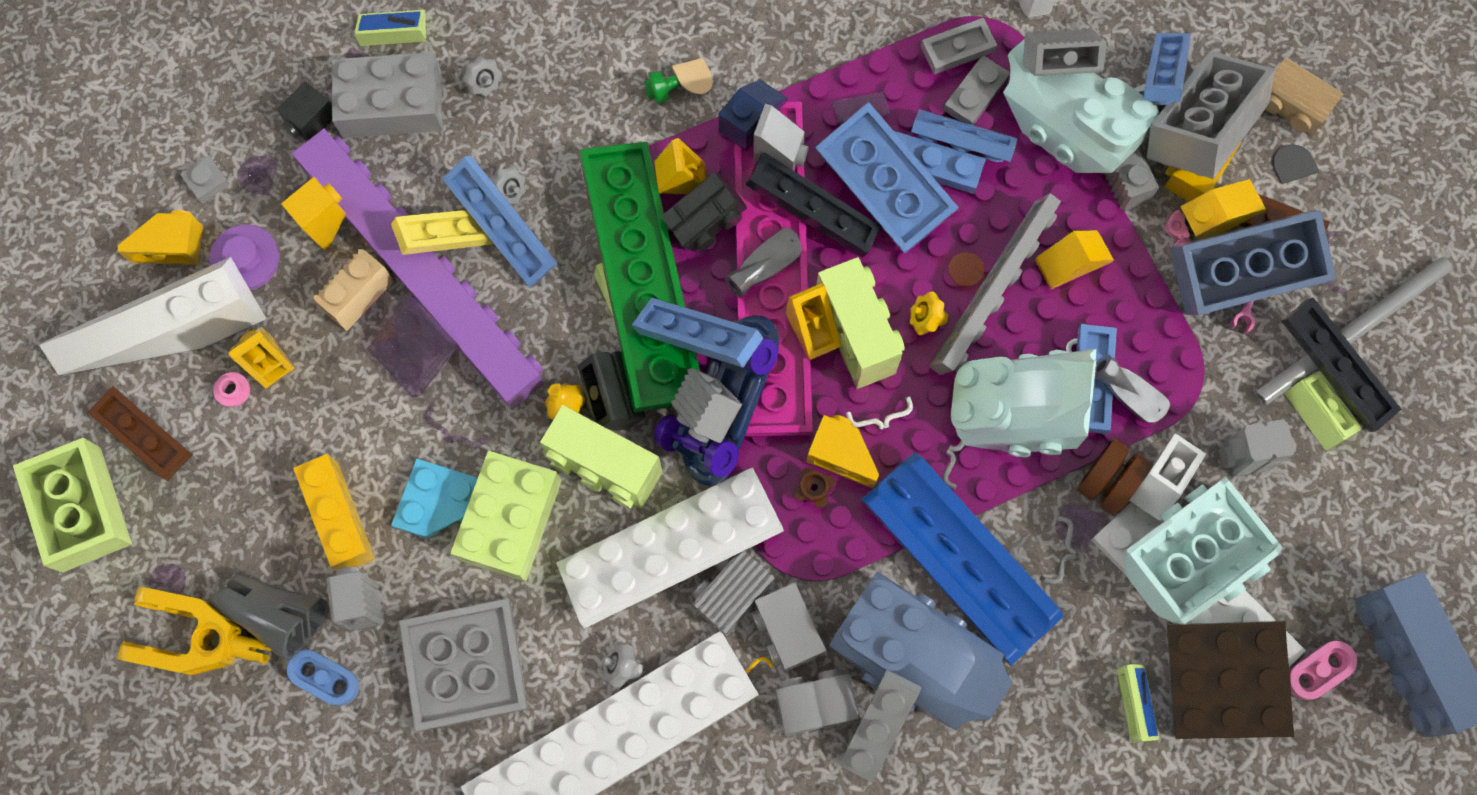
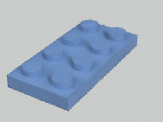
[815,102,959,254]

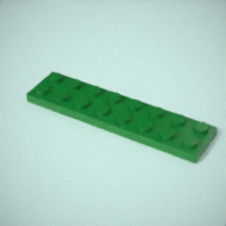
[579,142,700,413]

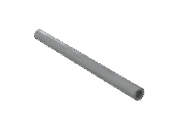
[1254,257,1453,406]

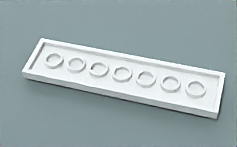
[461,631,759,795]

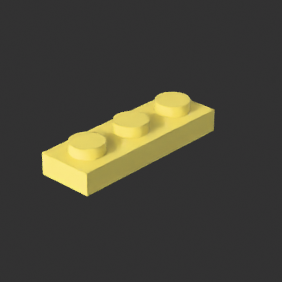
[391,210,494,255]

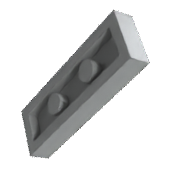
[839,670,921,783]

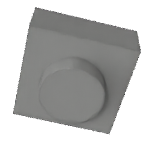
[180,155,231,204]

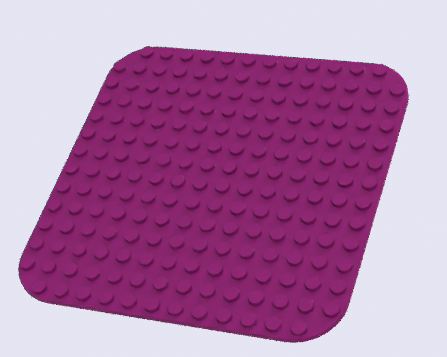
[649,16,1205,581]

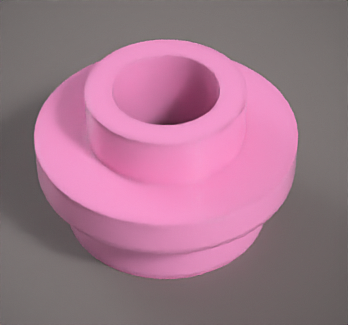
[213,372,250,407]

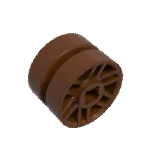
[1076,437,1153,517]

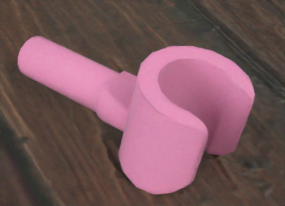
[1230,301,1255,334]

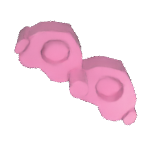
[1165,210,1192,246]

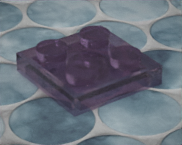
[367,297,459,398]

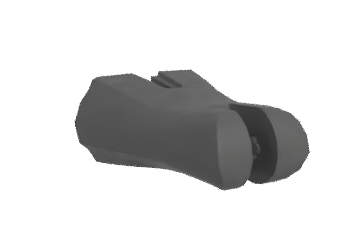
[210,573,329,660]

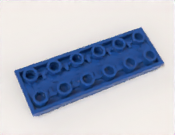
[861,452,1064,666]

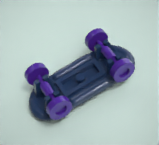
[654,315,780,486]

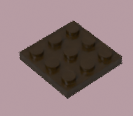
[1167,621,1294,739]

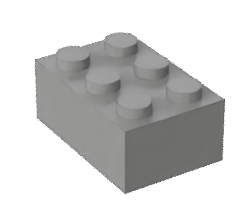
[332,52,443,138]

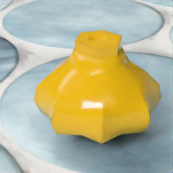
[909,291,948,335]
[544,382,586,420]

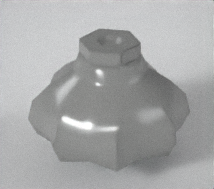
[462,56,502,97]
[490,166,526,205]
[602,642,643,688]

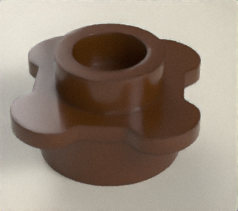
[794,467,835,508]

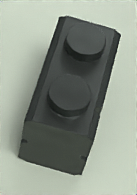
[662,171,747,252]
[577,351,646,431]

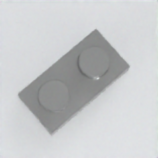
[921,18,997,75]
[943,55,1010,125]

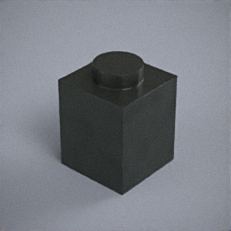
[276,81,332,141]

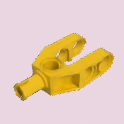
[116,586,272,675]

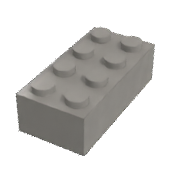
[1147,51,1275,179]

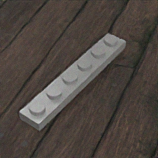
[929,193,1061,375]

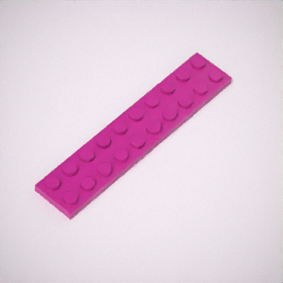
[735,102,813,436]

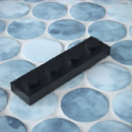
[745,152,881,258]
[1281,297,1402,432]

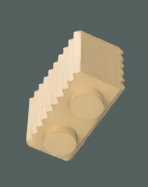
[1265,57,1343,135]
[314,249,394,331]

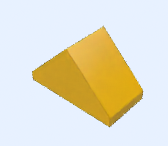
[654,138,707,195]
[1035,230,1114,289]
[785,283,842,360]

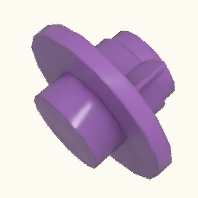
[209,224,280,290]

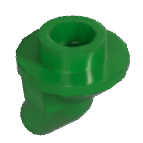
[644,71,681,105]

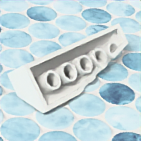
[39,257,266,375]

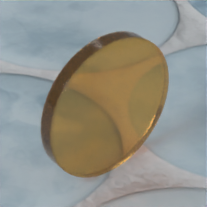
[949,252,984,286]

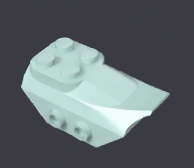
[1003,39,1159,173]
[951,349,1096,457]
[1124,477,1283,624]

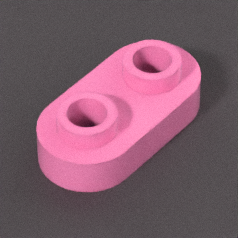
[1289,641,1357,700]

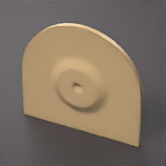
[671,58,713,95]

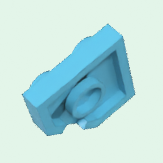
[391,459,478,539]

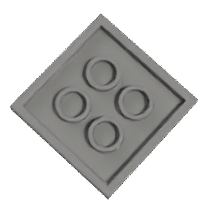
[399,598,529,733]

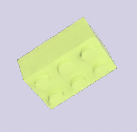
[817,257,905,389]
[540,405,663,509]
[13,438,132,573]
[450,451,562,582]

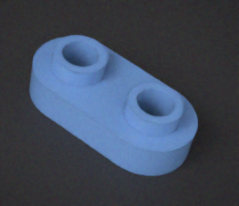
[287,650,359,706]

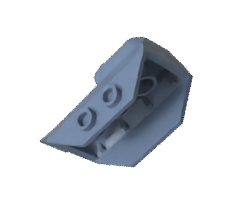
[829,571,1013,731]

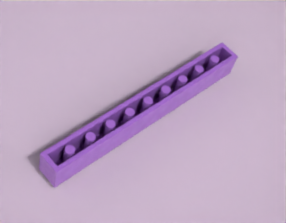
[292,129,544,410]

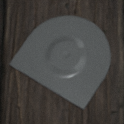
[1273,144,1320,184]

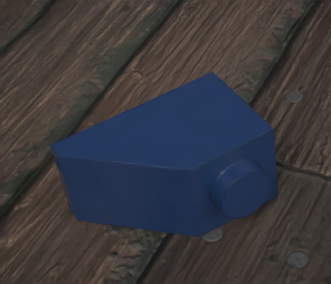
[718,79,787,151]

